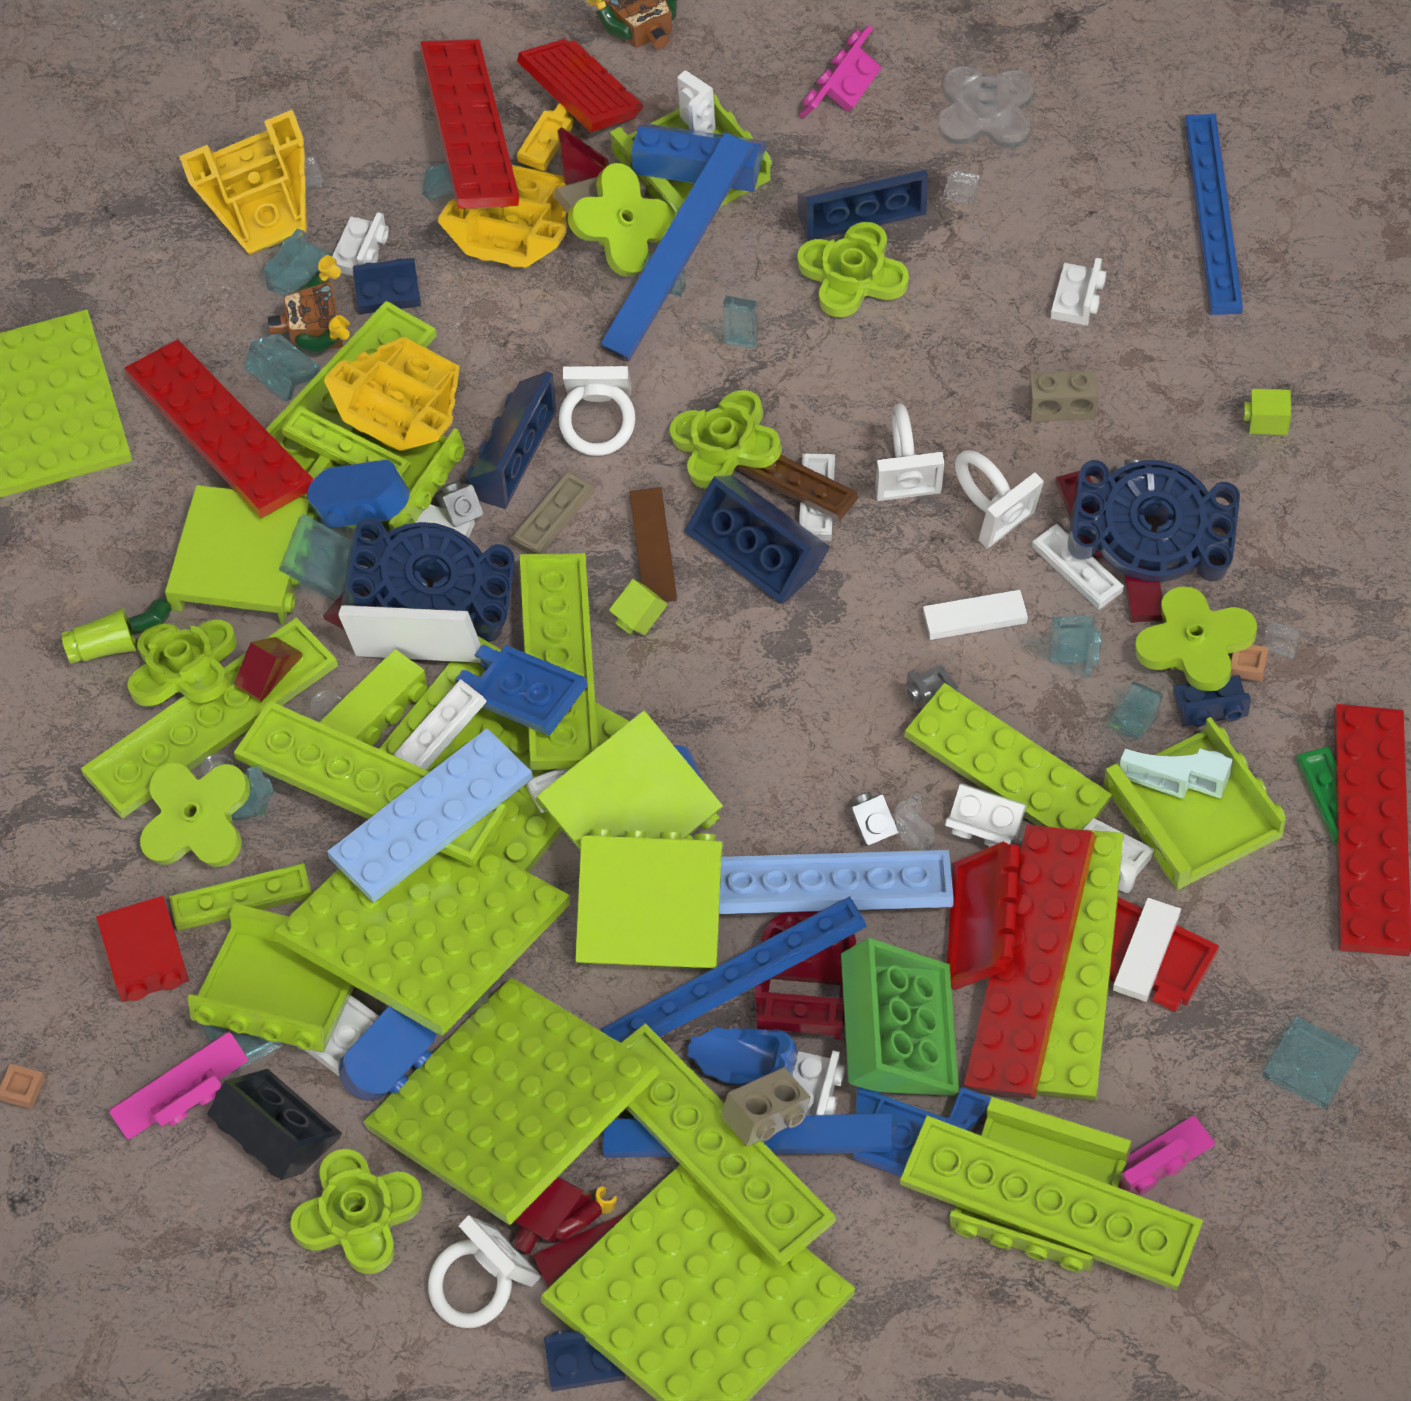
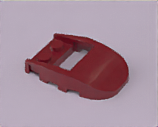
[755,911,856,1040]

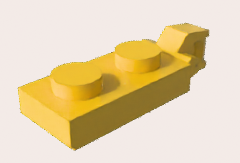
[517,103,574,172]

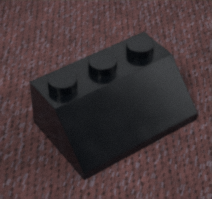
[207,1069,342,1181]

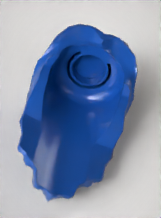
[687,1027,797,1087]

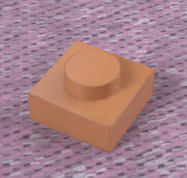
[1231,645,1269,682]
[0,1063,45,1110]

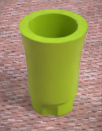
[61,607,137,664]

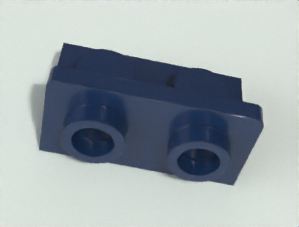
[352,258,421,315]
[1173,675,1251,727]
[544,1330,626,1392]

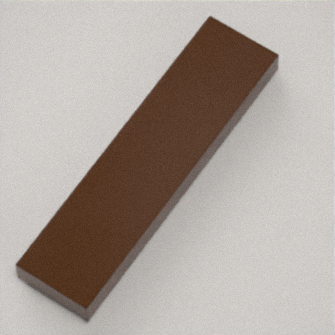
[736,455,858,521]
[629,487,677,602]

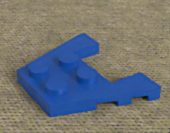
[853,1086,991,1177]

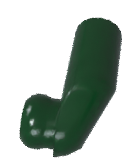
[128,599,171,633]

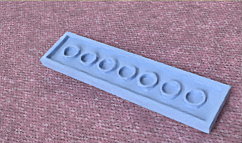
[719,850,953,914]

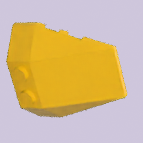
[179,110,307,255]
[438,165,567,268]
[324,337,460,451]

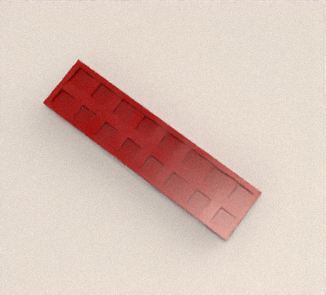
[420,39,520,209]
[124,339,314,518]
[1334,704,1411,957]
[964,825,1096,1099]

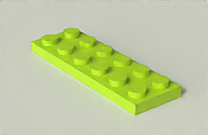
[904,683,1112,829]

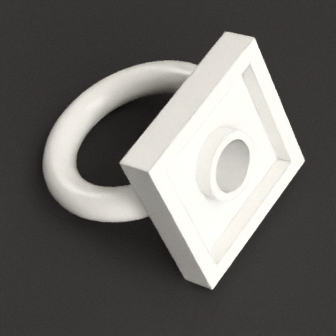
[559,366,635,456]
[875,403,944,501]
[955,450,1044,549]
[428,1215,542,1328]

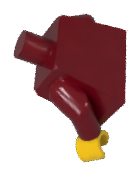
[511,1176,617,1254]

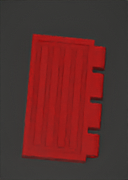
[517,39,643,132]
[946,841,1020,990]
[1109,897,1220,1012]

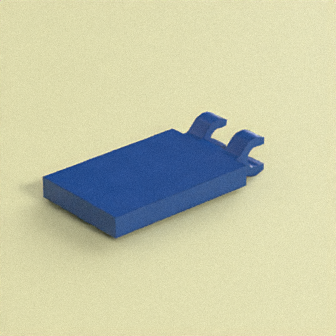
[455,645,588,736]

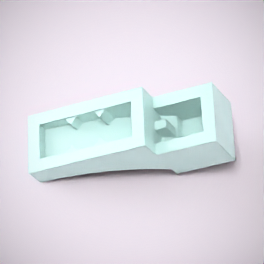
[1120,749,1233,799]

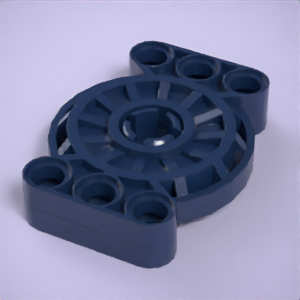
[1068,460,1240,582]
[342,518,515,642]

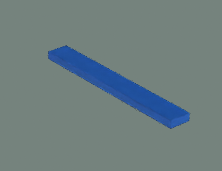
[1185,114,1243,315]
[601,132,754,361]
[600,896,867,1043]
[603,1114,893,1158]

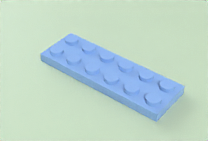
[327,729,533,903]

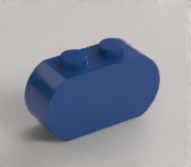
[307,460,409,528]
[338,1006,436,1101]

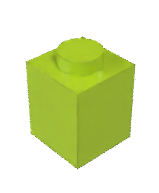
[1243,389,1291,435]
[609,579,668,635]

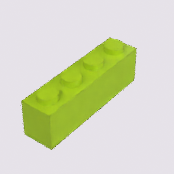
[319,649,428,746]

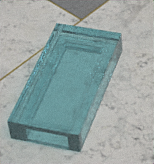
[723,296,758,348]

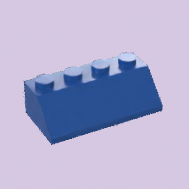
[632,123,767,192]

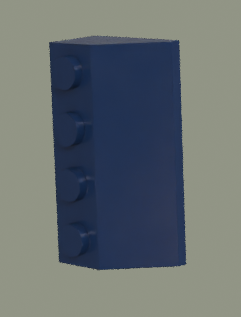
[797,167,928,241]
[466,371,557,509]
[684,475,830,604]

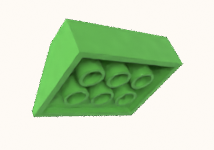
[841,938,959,1096]

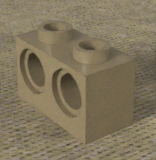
[1029,371,1098,422]
[721,1067,811,1146]

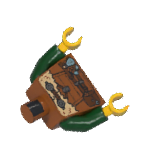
[586,0,677,49]
[267,255,350,354]

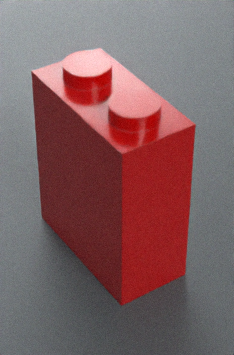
[96,895,189,1002]

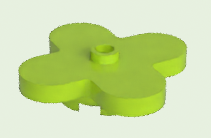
[568,163,675,277]
[798,222,909,318]
[669,390,782,489]
[1135,586,1257,691]
[127,620,237,706]
[140,762,250,867]
[291,1149,423,1274]

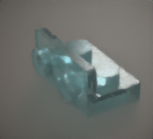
[264,228,332,297]
[245,333,321,401]
[1049,616,1101,678]

